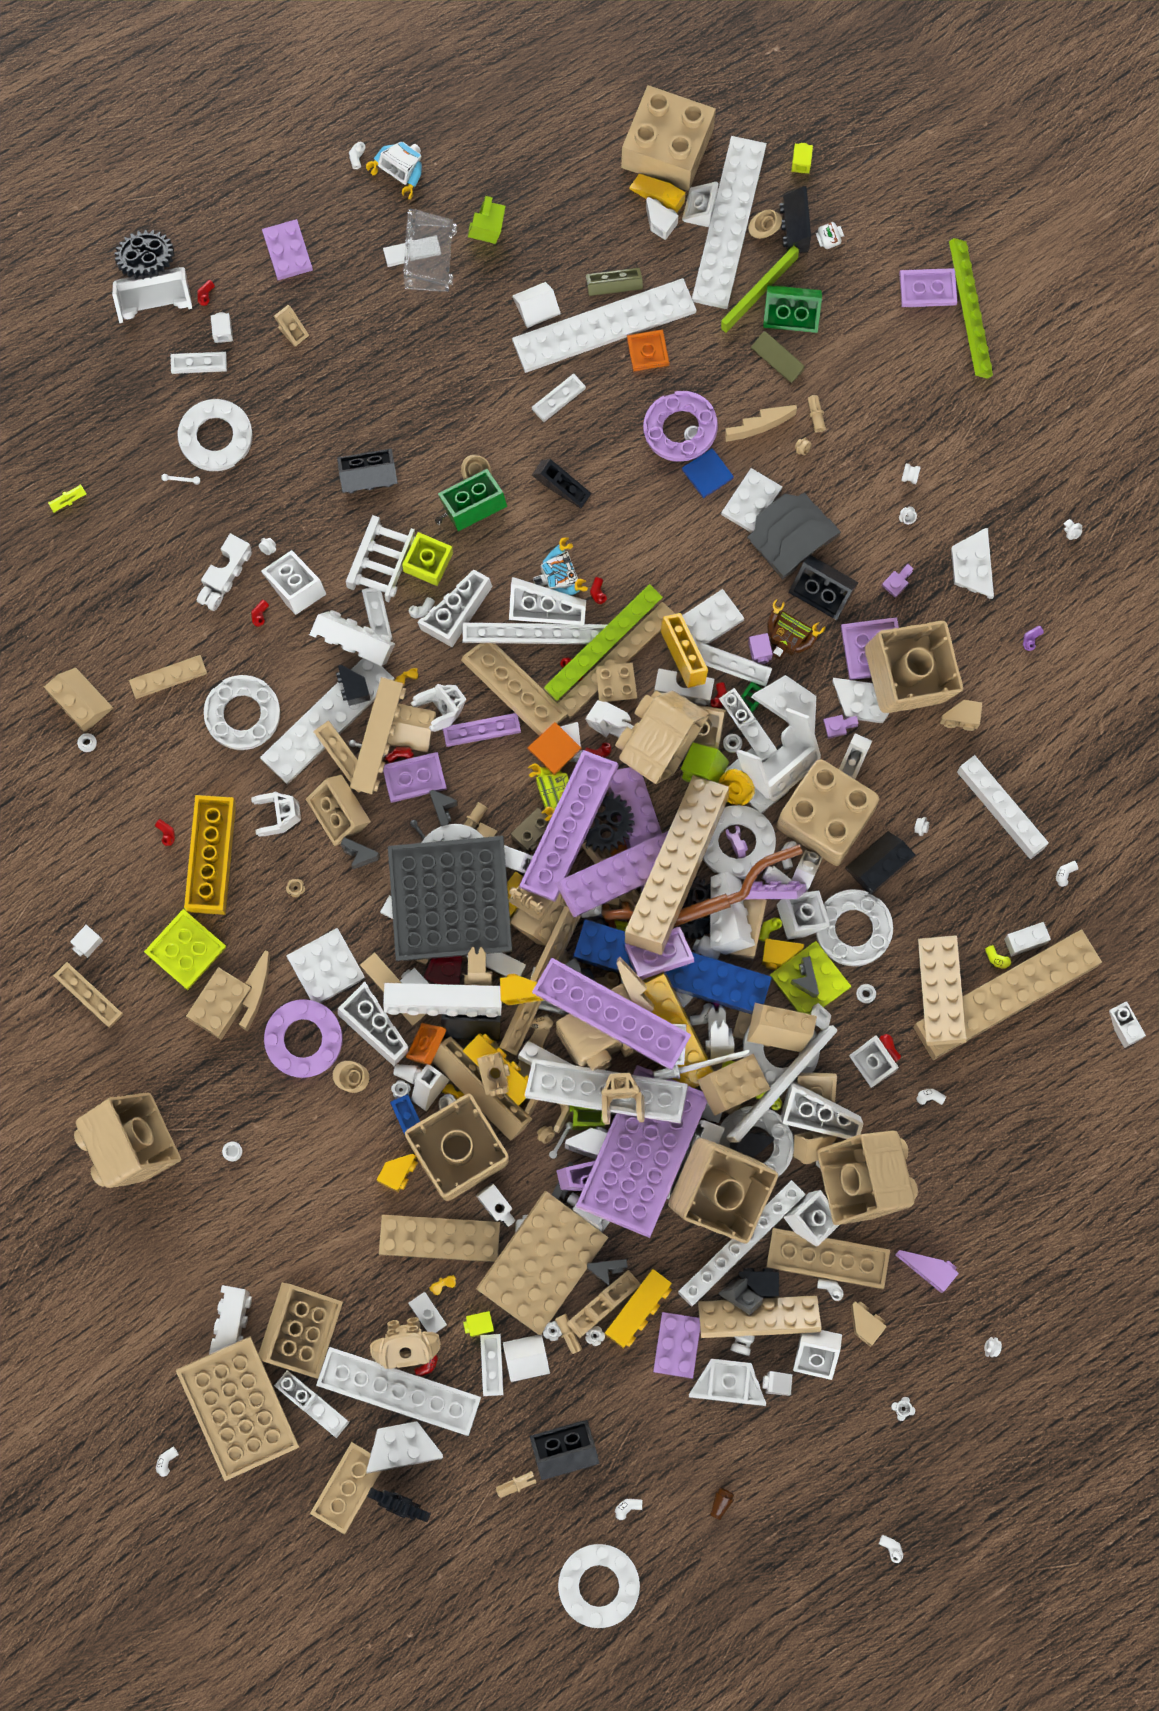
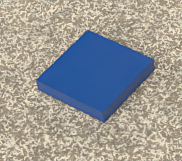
[682,448,734,499]

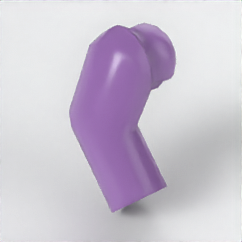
[1023,626,1044,651]

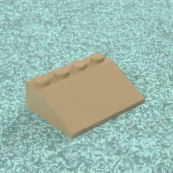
[258,1282,343,1379]

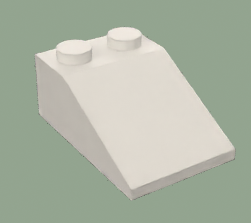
[261,550,326,615]

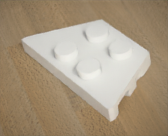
[951,528,994,599]
[751,675,816,734]
[832,678,889,723]
[689,1359,766,1406]
[366,1421,443,1474]

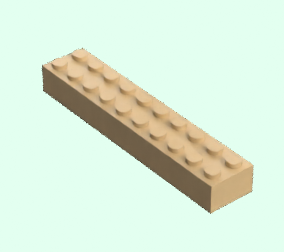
[625,775,729,955]
[913,929,1102,1060]

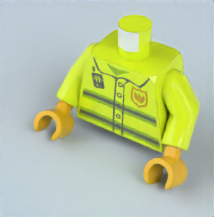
[528,763,569,821]

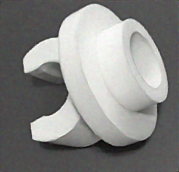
[1064,519,1082,540]

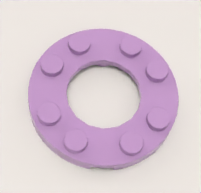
[643,391,718,461]
[264,1000,343,1078]

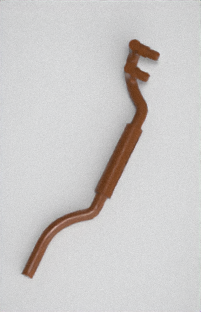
[601,844,803,928]

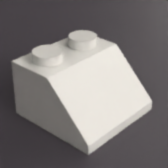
[777,890,830,940]
[565,1127,607,1159]
[783,1190,839,1246]
[793,1330,842,1380]

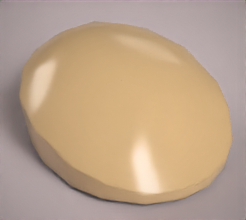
[748,209,782,239]
[461,455,492,480]
[333,1061,369,1093]

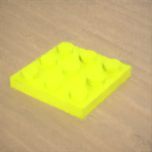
[144,909,227,990]
[770,941,851,1014]

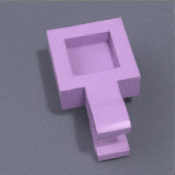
[882,564,913,598]
[824,715,858,739]
[726,826,748,859]

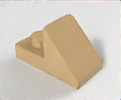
[274,305,309,346]

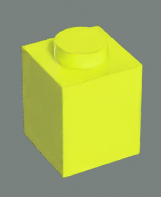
[791,143,813,174]
[463,1311,494,1337]

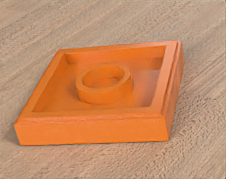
[627,329,669,372]
[528,722,582,776]
[406,1023,447,1065]

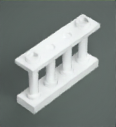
[346,515,416,602]

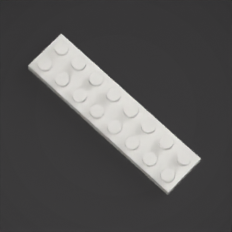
[260,658,395,785]
[525,1059,688,1123]
[316,1347,481,1436]

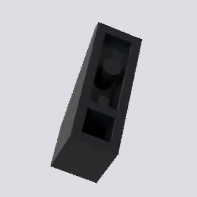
[532,459,592,508]

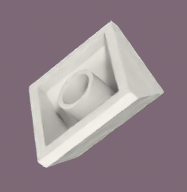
[682,182,719,227]
[512,282,560,328]
[849,1035,899,1088]
[503,1334,550,1382]

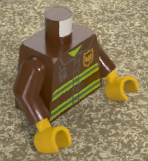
[767,599,825,659]

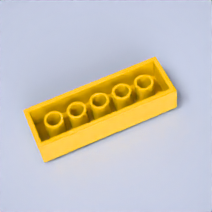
[184,795,236,915]
[642,972,714,1088]

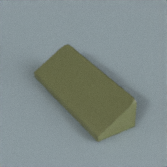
[586,268,643,296]
[751,331,805,383]

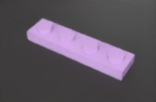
[443,713,521,747]

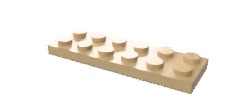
[461,643,568,736]
[918,936,966,1046]
[379,1215,500,1262]
[766,1228,890,1289]
[698,1296,821,1338]

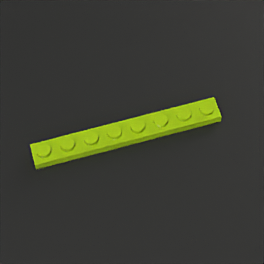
[949,238,993,378]
[543,584,663,702]

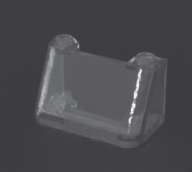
[404,209,457,292]

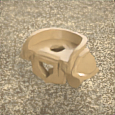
[370,1317,441,1369]

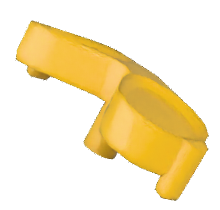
[395,668,418,687]
[442,1084,465,1100]
[429,1275,456,1295]

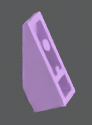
[895,1250,959,1293]

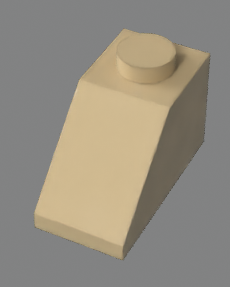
[793,1131,837,1164]

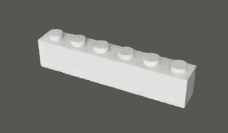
[957,755,1049,860]
[383,983,502,1017]

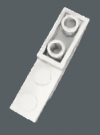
[719,688,778,762]
[274,1370,349,1438]

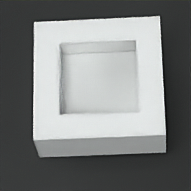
[811,1003,832,1031]

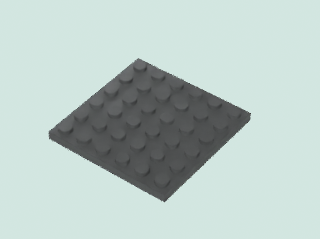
[388,836,513,962]

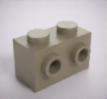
[511,808,550,854]

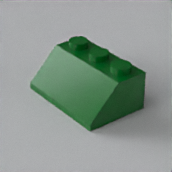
[763,285,822,333]
[438,469,507,531]

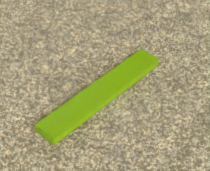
[721,246,799,333]

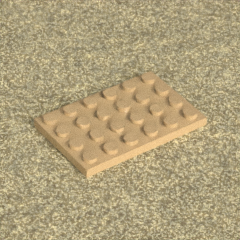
[476,1191,609,1335]
[176,1336,299,1481]

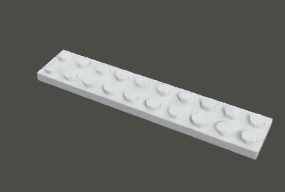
[692,136,767,309]
[512,278,696,373]

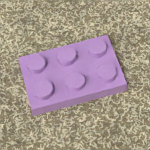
[262,219,313,280]
[899,268,957,307]
[383,752,447,803]
[745,881,806,899]
[625,927,694,980]
[653,1312,700,1379]

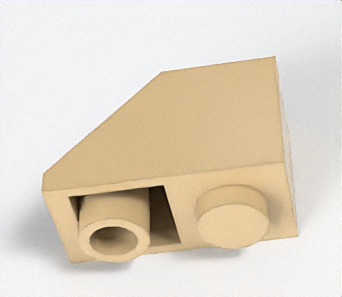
[940,700,982,731]
[851,1302,887,1347]

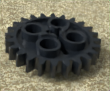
[114,230,175,280]
[583,792,635,853]
[673,876,711,939]
[367,1488,431,1523]

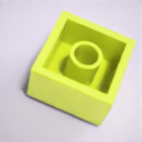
[402,532,453,586]

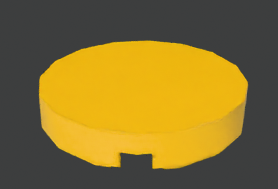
[718,769,755,806]

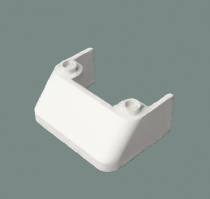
[112,267,192,323]
[736,708,821,801]

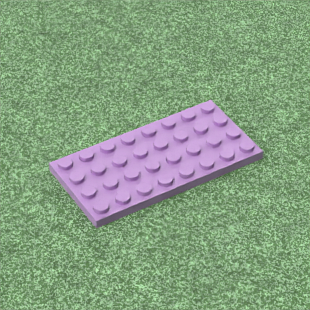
[576,1065,707,1238]

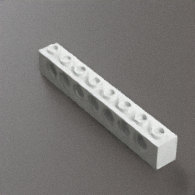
[678,1180,806,1307]

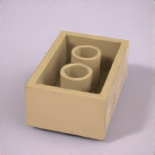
[186,967,251,1040]
[697,1054,770,1116]

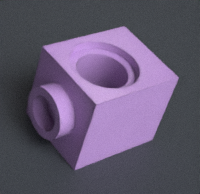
[748,633,773,664]

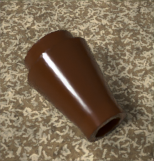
[710,1488,734,1520]

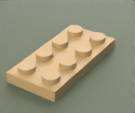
[310,1442,382,1534]

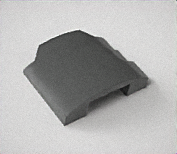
[747,492,841,580]

